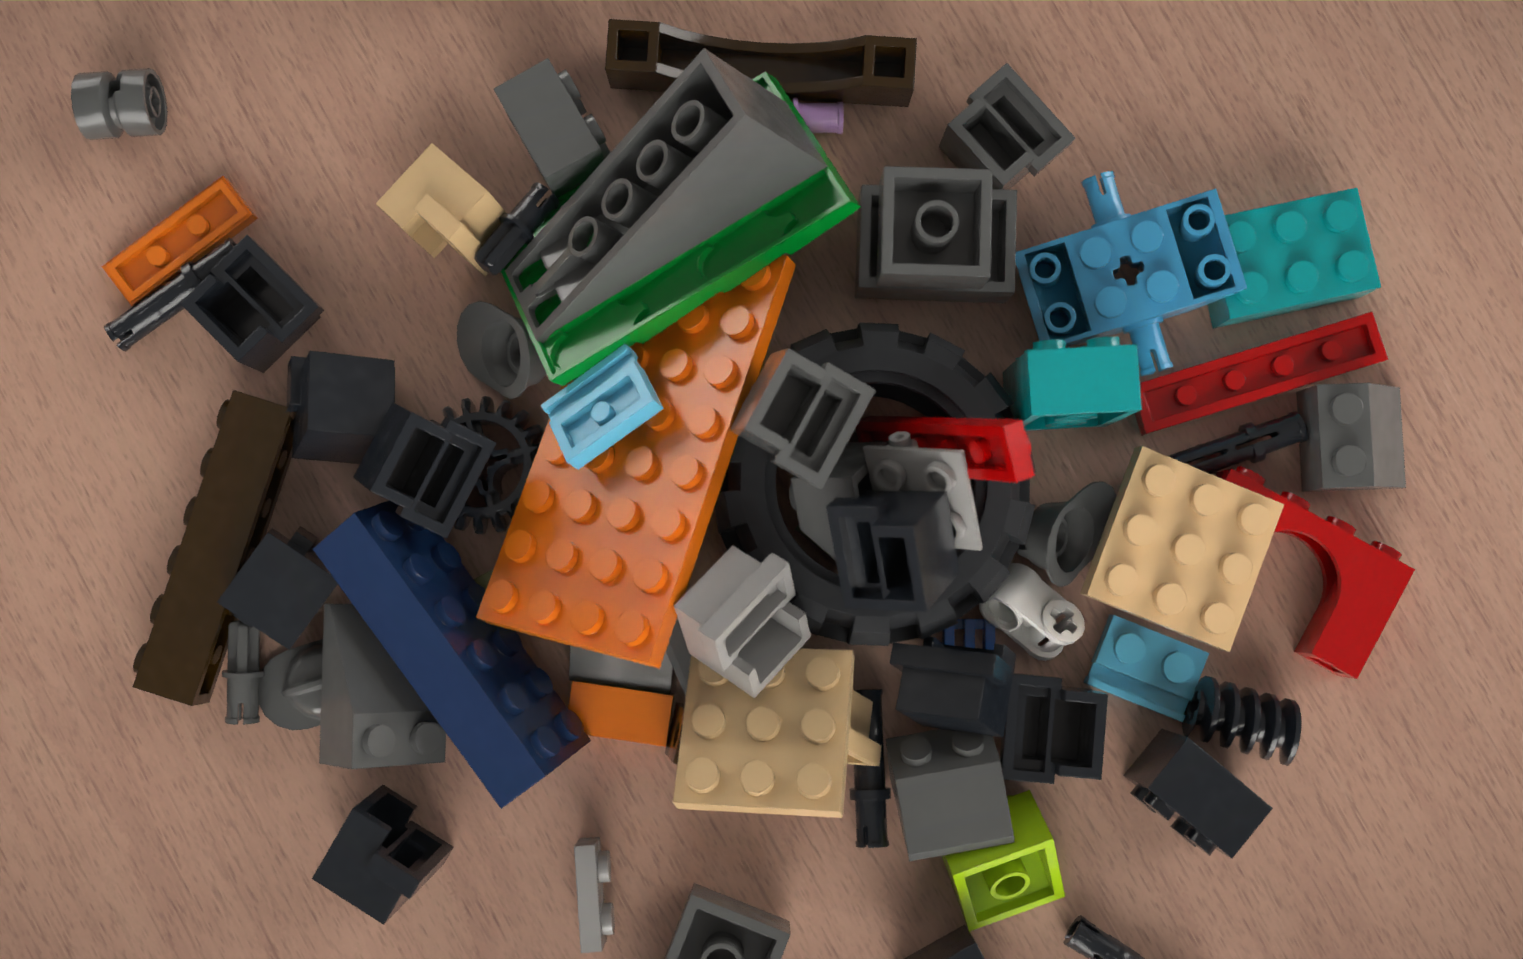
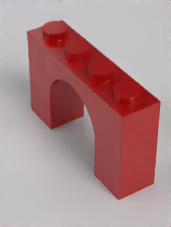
[1215,466,1415,679]

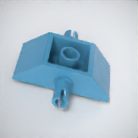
[1015,171,1247,377]

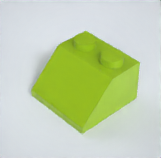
[942,790,1065,932]

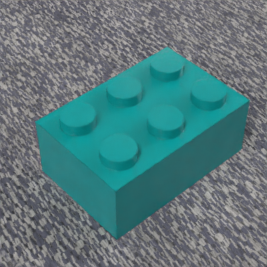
[1207,187,1381,329]
[1002,336,1142,431]

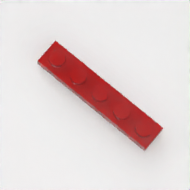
[1134,312,1389,436]
[855,416,1035,483]

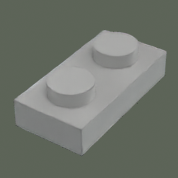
[574,837,615,953]

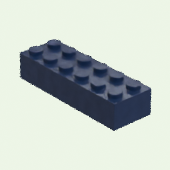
[313,500,591,809]

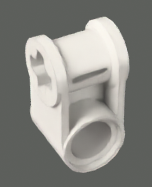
[979,563,1085,661]

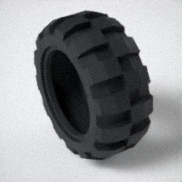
[714,323,1036,646]

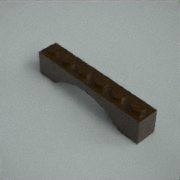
[605,19,917,107]

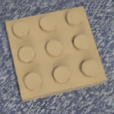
[1080,446,1284,652]
[673,648,855,818]

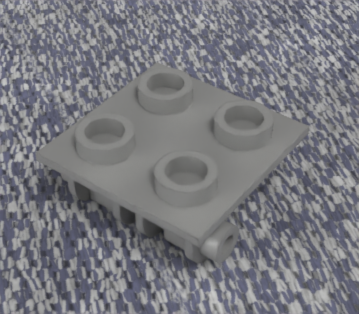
[863,432,983,551]

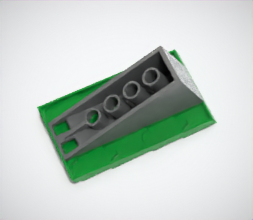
[501,48,861,386]

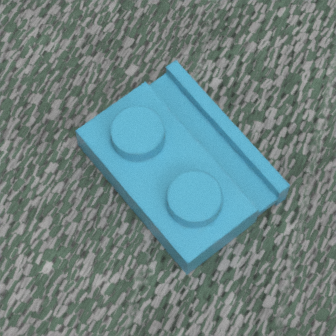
[541,344,664,470]
[1083,614,1209,722]

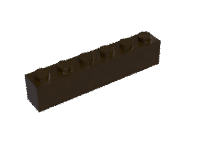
[132,390,297,706]

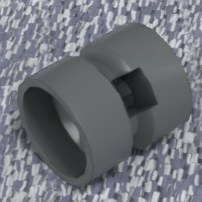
[71,68,168,140]

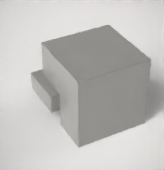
[674,546,811,698]

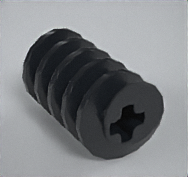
[1182,676,1302,766]

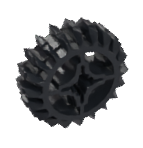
[430,396,544,534]

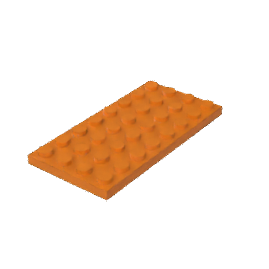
[476,255,796,669]

